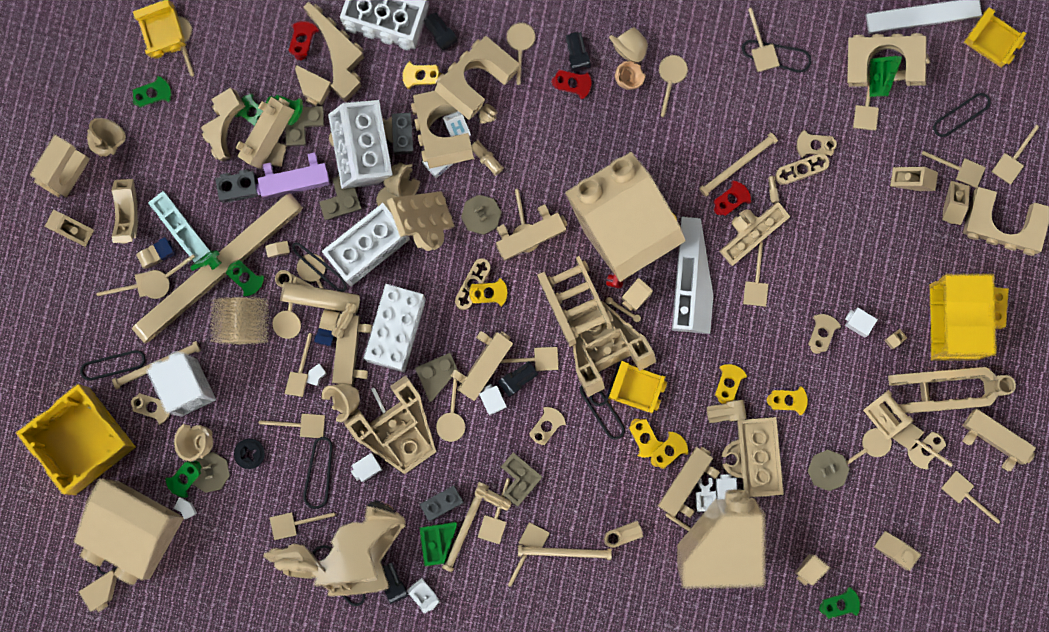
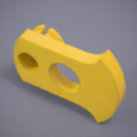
[403,61,441,90]
[469,278,507,307]
[715,364,747,404]
[767,386,808,415]
[629,419,664,457]
[651,432,688,469]

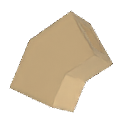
[265,241,290,258]
[884,329,907,349]

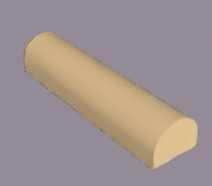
[280,282,360,313]

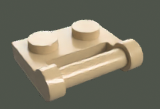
[863,390,914,440]

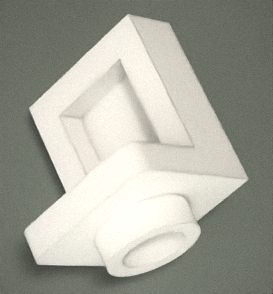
[407,578,439,613]

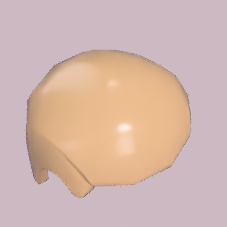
[615,61,645,90]

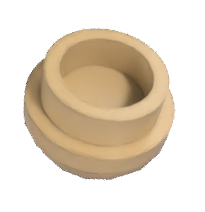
[479,104,498,123]

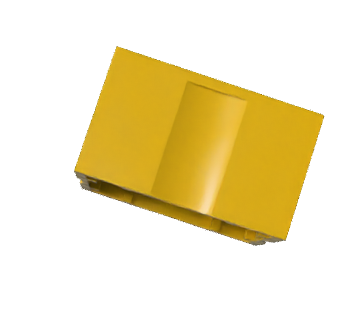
[929,275,995,361]
[16,384,136,495]

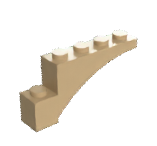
[304,2,364,102]

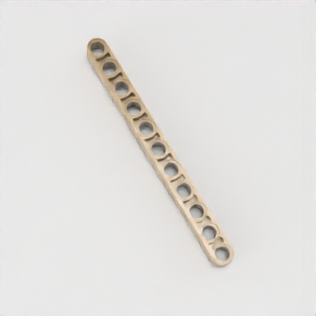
[132,193,303,344]

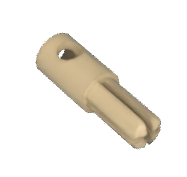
[768,176,780,203]

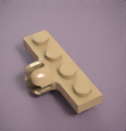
[719,202,790,266]

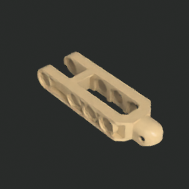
[888,367,1016,415]

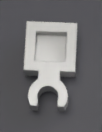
[696,478,716,512]

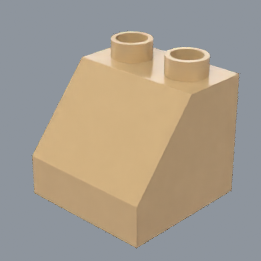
[565,152,686,282]
[74,479,184,585]
[677,489,764,587]

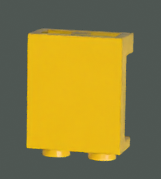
[133,0,186,58]
[964,7,1027,68]
[609,361,667,414]

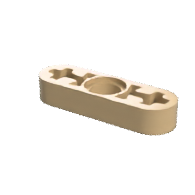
[775,154,829,185]
[455,259,491,310]

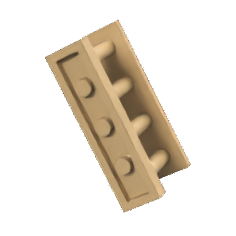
[537,256,613,347]

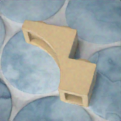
[201,88,245,162]

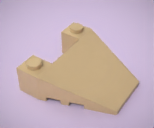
[569,301,656,397]
[343,375,436,474]

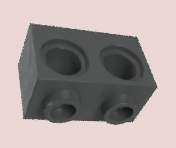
[392,113,413,155]
[215,169,260,203]
[420,485,464,521]

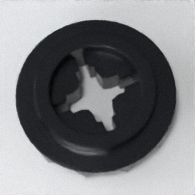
[234,439,265,469]

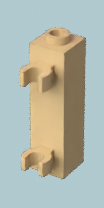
[235,97,295,169]
[496,204,568,261]
[332,312,373,386]
[451,331,513,401]
[962,409,1036,471]
[658,447,720,518]

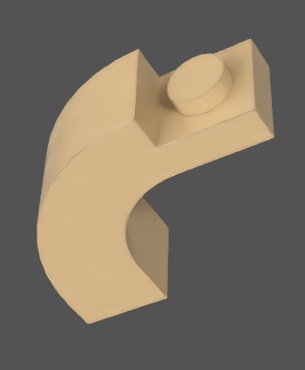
[112,179,138,244]

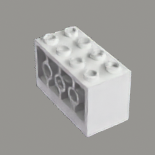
[340,0,429,50]
[328,100,392,189]
[322,203,410,287]
[364,284,426,373]
[147,352,216,417]

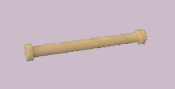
[699,133,778,197]
[112,341,201,389]
[442,482,490,572]
[518,545,612,560]

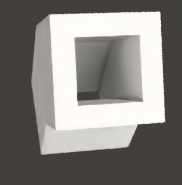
[307,364,327,386]
[174,498,197,519]

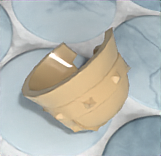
[87,118,126,157]
[383,162,420,197]
[322,383,360,422]
[174,424,213,461]

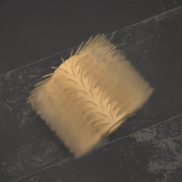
[210,296,269,345]

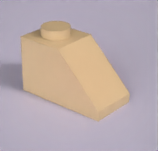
[295,66,332,106]
[890,167,938,191]
[942,181,969,225]
[45,210,94,247]
[622,278,653,312]
[874,531,921,571]
[795,554,830,586]
[79,570,117,612]

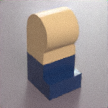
[136,237,176,269]
[314,309,340,347]

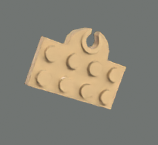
[387,191,455,251]
[721,417,784,497]

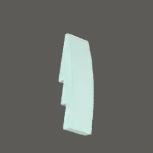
[148,191,210,263]

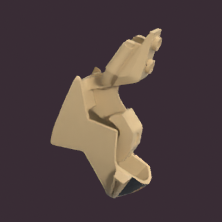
[264,500,405,596]

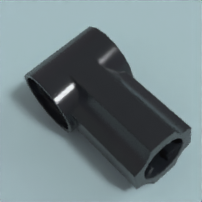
[423,12,459,52]
[566,32,591,72]
[498,361,538,397]
[383,563,409,605]

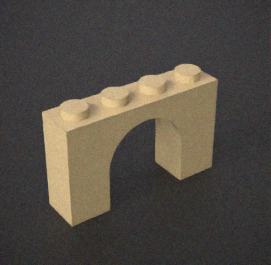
[847,33,927,87]
[435,36,520,120]
[411,91,474,169]
[30,135,90,198]
[963,187,1049,256]

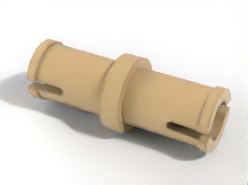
[471,140,504,176]

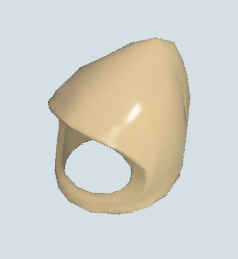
[609,27,648,62]

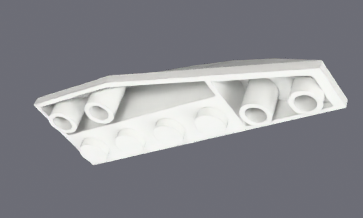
[672,217,713,334]

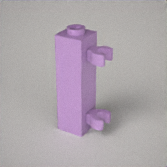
[256,153,331,200]

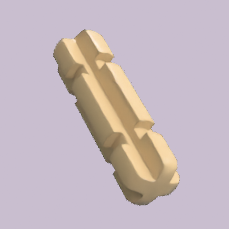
[332,302,357,339]
[475,486,511,511]

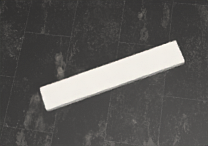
[866,0,982,34]

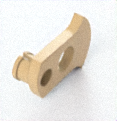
[797,130,837,158]
[808,314,841,354]
[131,393,170,425]
[529,407,566,445]
[908,431,946,469]

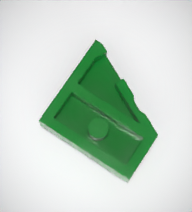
[869,56,902,97]
[419,522,457,566]

